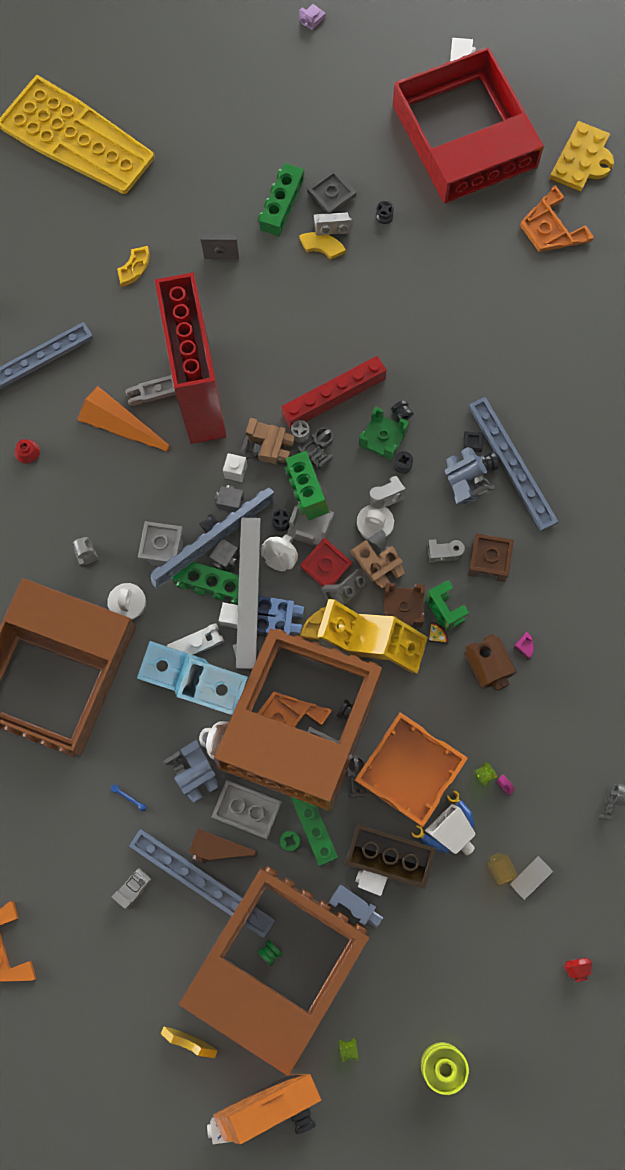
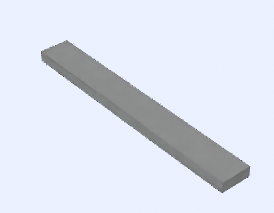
[236,518,261,670]

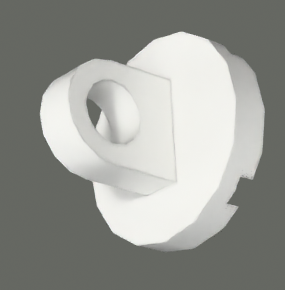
[356,505,394,539]
[260,534,298,571]
[108,583,146,621]
[199,721,229,759]

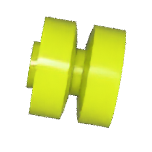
[420,1042,469,1095]

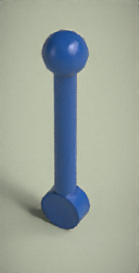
[111,785,146,811]

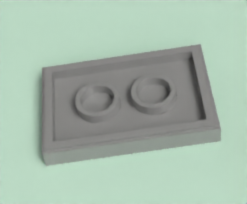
[211,780,282,840]

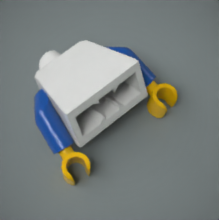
[411,791,475,855]

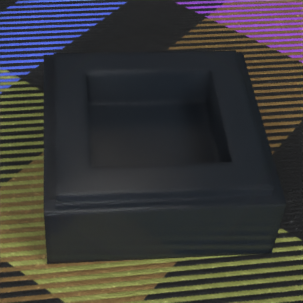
[463,431,483,452]

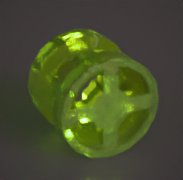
[473,761,498,787]
[339,1038,359,1063]

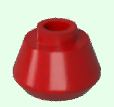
[14,439,40,464]
[564,958,592,982]

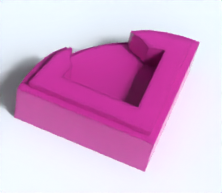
[514,632,534,660]
[496,774,515,795]

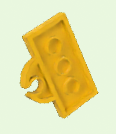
[549,121,614,191]

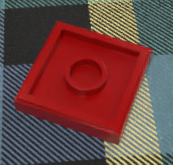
[299,537,353,587]

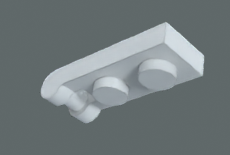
[167,623,224,655]

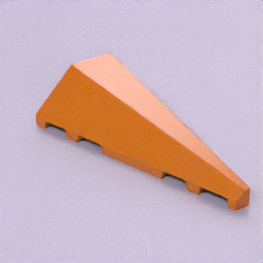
[77,386,170,452]

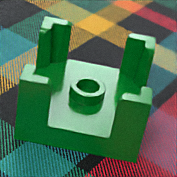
[359,406,409,461]
[425,580,469,633]

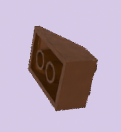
[188,829,258,863]

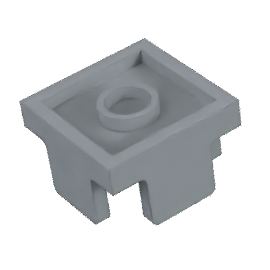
[287,502,334,547]
[138,521,183,567]

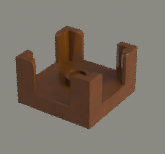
[468,533,514,582]
[384,583,425,628]

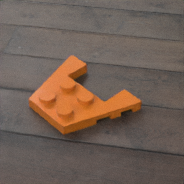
[520,185,594,252]
[257,692,332,728]
[0,901,37,982]

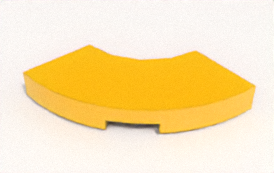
[299,232,346,260]
[117,246,150,287]
[300,607,339,641]
[161,1027,218,1058]

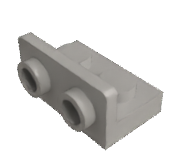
[313,213,352,235]

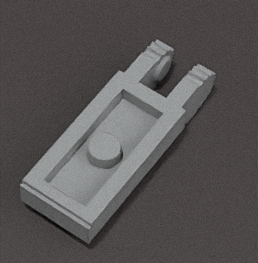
[125,375,176,406]

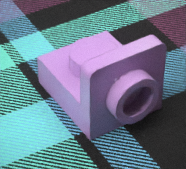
[299,4,325,30]

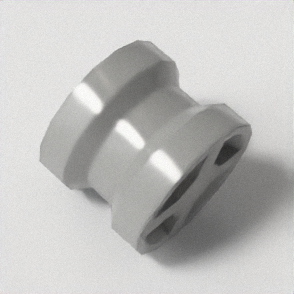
[291,420,310,443]

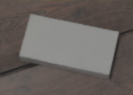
[509,856,553,900]

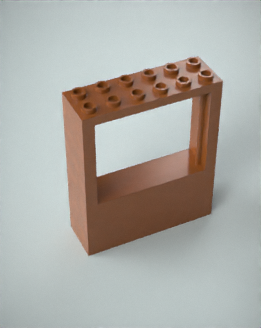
[0,578,136,757]
[214,628,382,812]
[178,866,369,1076]

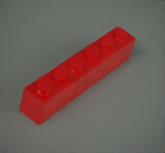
[281,355,387,429]

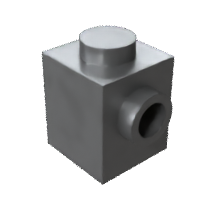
[215,485,244,512]
[210,539,239,572]

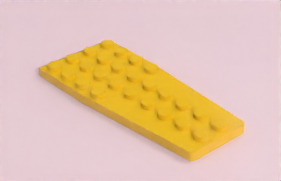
[0,75,155,194]

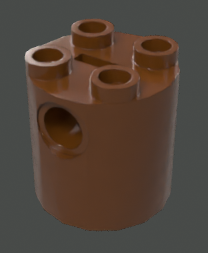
[464,634,517,691]

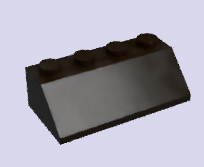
[345,824,436,889]

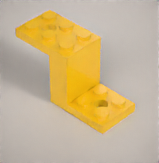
[318,599,428,674]

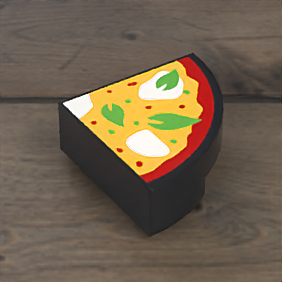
[428,622,448,644]

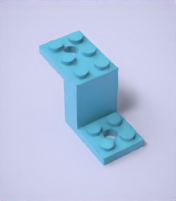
[137,641,248,715]

